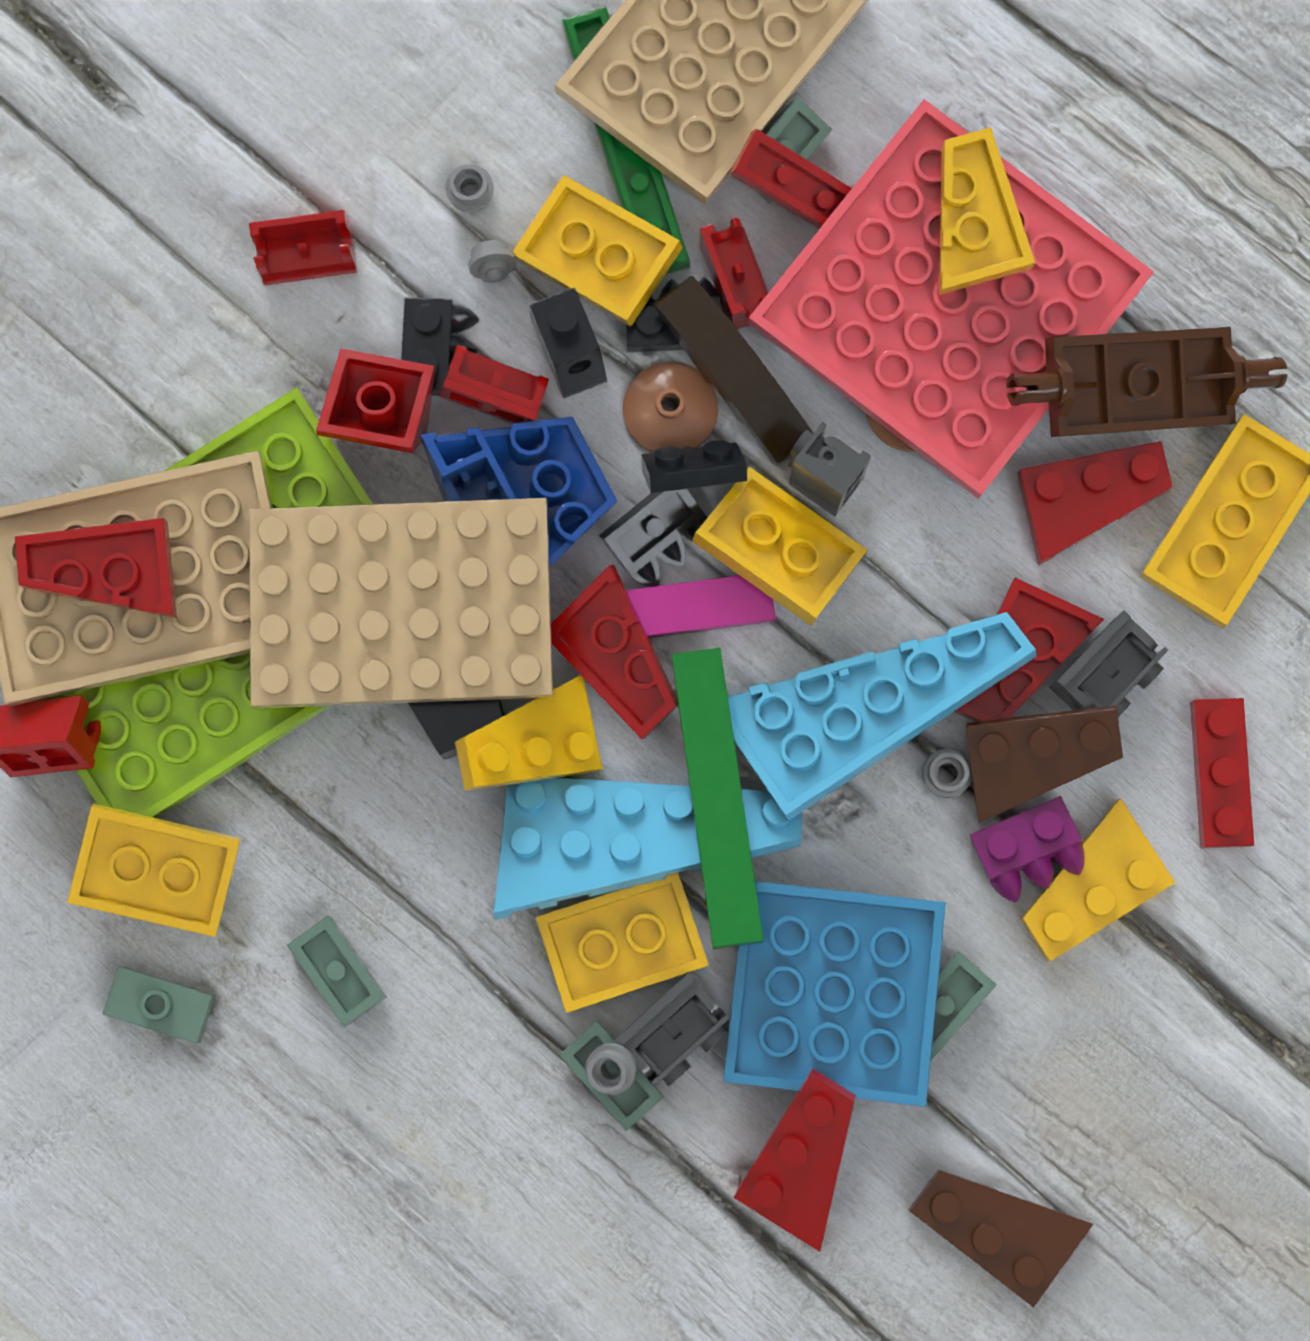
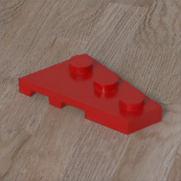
[1017,441,1173,566]
[15,518,177,618]
[551,565,678,740]
[954,577,1104,722]
[733,1068,856,1252]

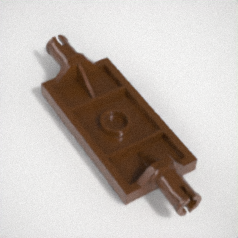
[1006,327,1287,437]

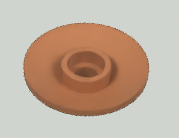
[623,362,718,452]

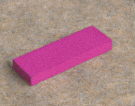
[626,575,776,638]

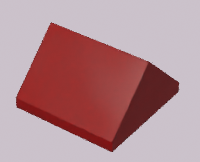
[316,348,435,453]

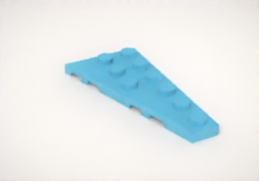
[728,612,1036,821]
[494,778,802,920]

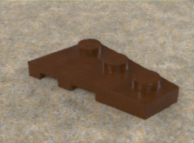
[965,705,1123,823]
[908,1169,1094,1308]

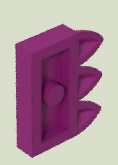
[970,796,1085,903]

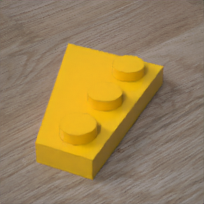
[939,127,1035,295]
[455,675,603,791]
[1020,798,1175,962]

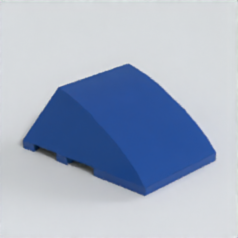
[420,417,617,567]

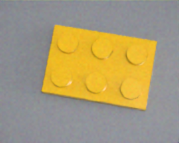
[513,175,683,327]
[692,467,868,626]
[67,804,241,937]
[536,872,709,1013]

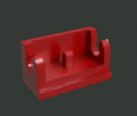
[249,210,357,286]
[699,218,768,329]
[439,345,549,424]
[0,695,101,778]

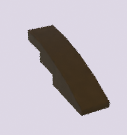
[653,276,814,464]

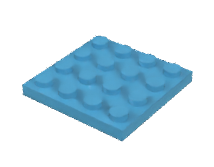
[723,881,946,1107]

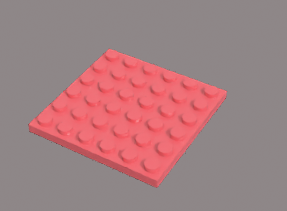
[747,99,1154,499]

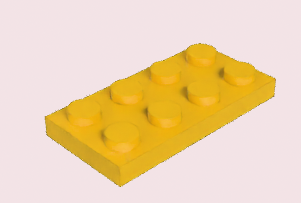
[1139,414,1310,629]

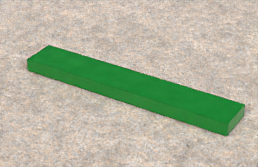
[562,7,691,275]
[672,648,764,950]

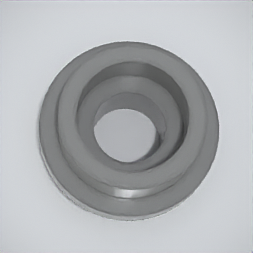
[446,164,494,212]
[468,240,516,283]
[922,748,972,798]
[586,1043,637,1095]

